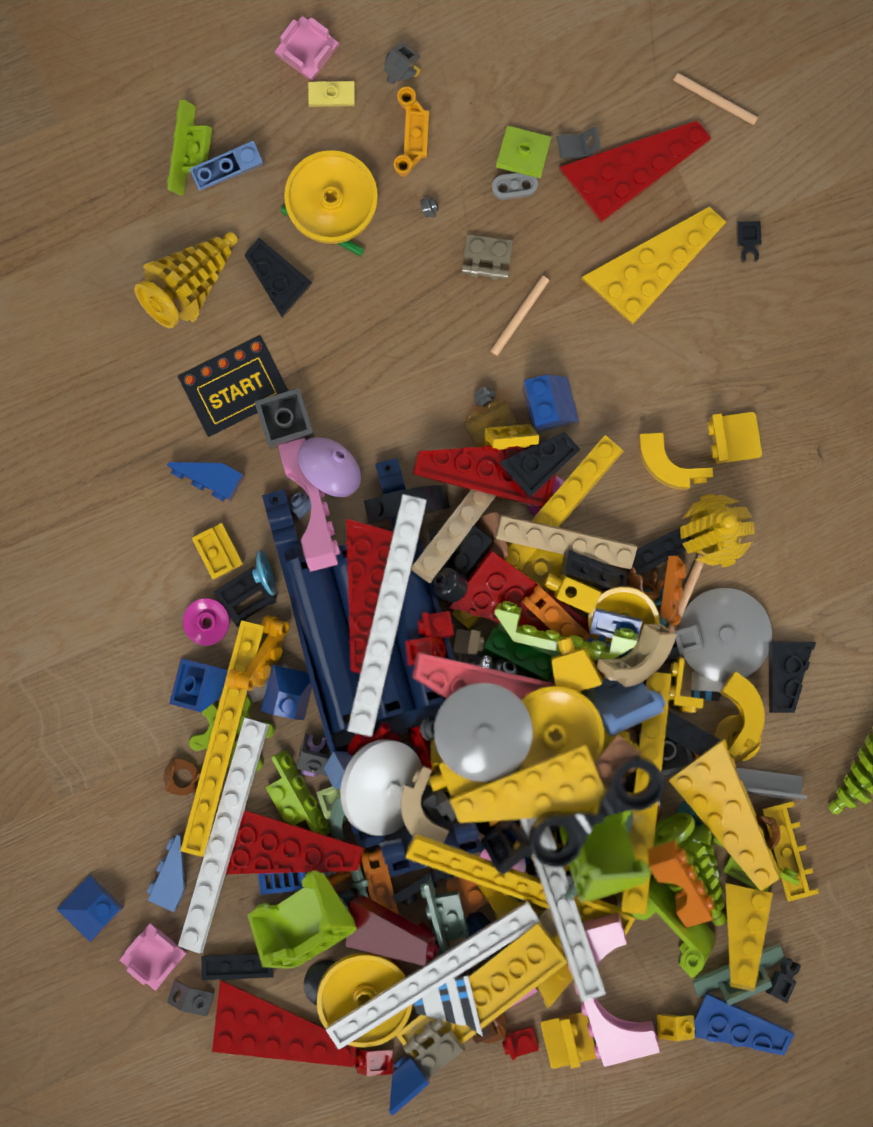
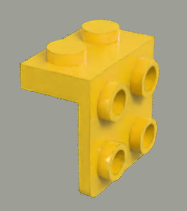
[707,412,762,464]
[669,657,704,714]

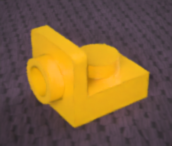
[657,1014,695,1042]

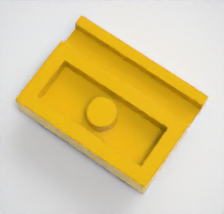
[192,523,244,580]

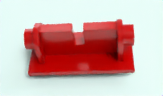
[408,725,433,772]

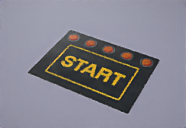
[178,335,288,437]

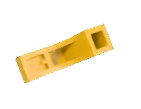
[638,433,713,490]
[719,671,765,758]

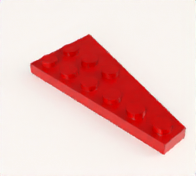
[559,120,712,223]
[412,442,556,508]
[346,519,394,674]
[448,550,591,638]
[226,809,365,874]
[212,980,356,1068]

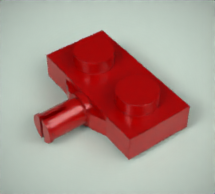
[347,722,400,756]

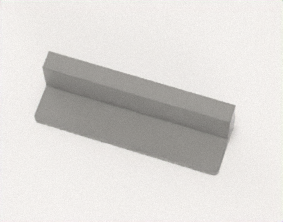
[735,768,807,801]

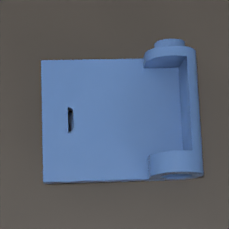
[594,678,666,737]

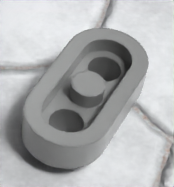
[492,173,538,200]

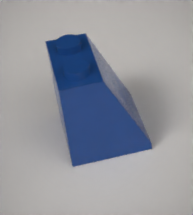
[522,375,579,433]

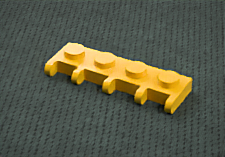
[761,801,819,902]

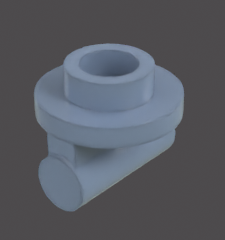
[289,492,311,520]

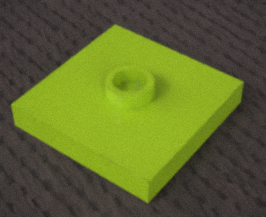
[496,126,552,179]

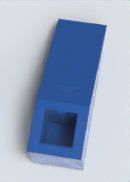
[167,462,244,502]

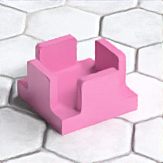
[275,16,339,81]
[119,923,187,991]

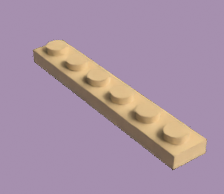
[411,490,496,583]
[495,514,637,569]

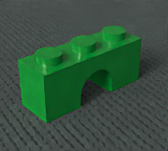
[480,627,553,682]

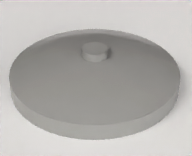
[677,588,772,682]
[434,683,532,781]

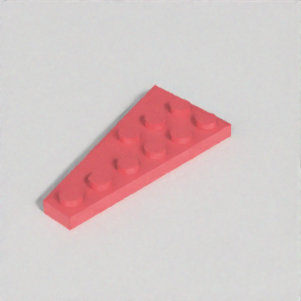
[412,653,555,700]

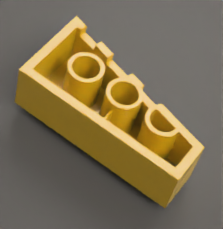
[725,883,773,992]

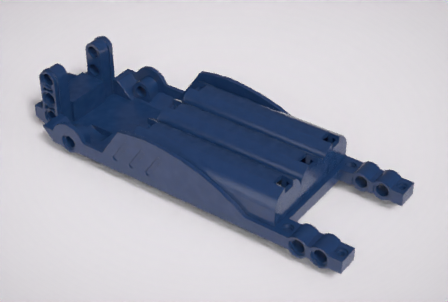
[262,458,489,877]

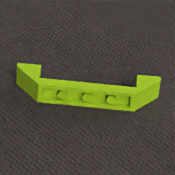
[495,602,639,661]

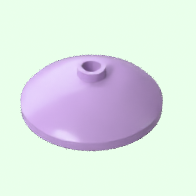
[298,437,361,497]

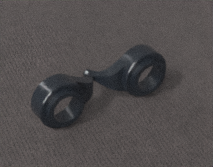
[529,755,664,868]

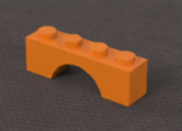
[648,840,715,928]

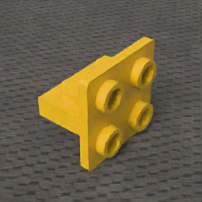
[540,1012,597,1069]

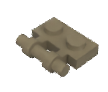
[462,234,513,281]
[403,1018,465,1079]

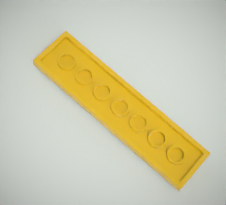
[396,922,568,1058]

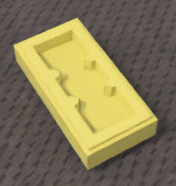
[308,81,355,107]

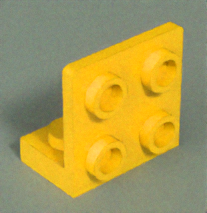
[484,424,539,450]

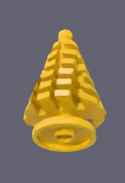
[134,232,238,329]
[680,493,755,568]

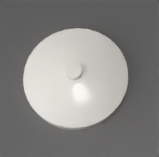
[340,739,423,836]

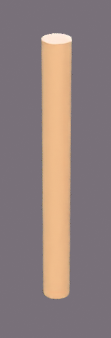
[673,73,758,125]
[490,275,550,356]
[667,555,704,632]

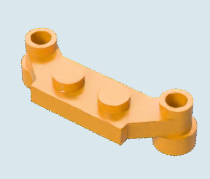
[394,87,429,177]
[226,615,290,691]

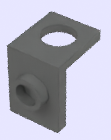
[556,127,601,159]
[296,733,330,776]
[167,980,214,1016]

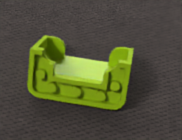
[559,811,650,901]
[247,871,357,969]
[621,875,716,979]

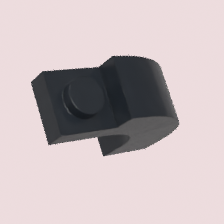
[364,485,450,523]

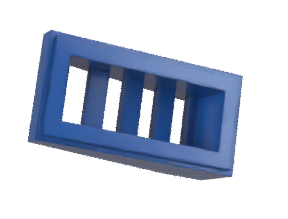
[258,872,306,895]

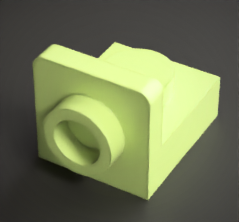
[316,786,347,825]

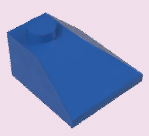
[169,658,228,712]
[261,665,312,720]
[57,875,124,942]
[389,1055,429,1116]

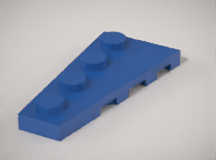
[694,992,794,1056]

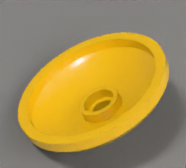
[588,586,660,649]

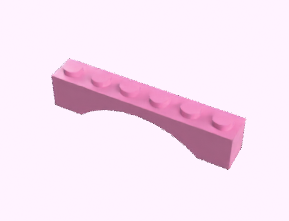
[278,438,340,572]

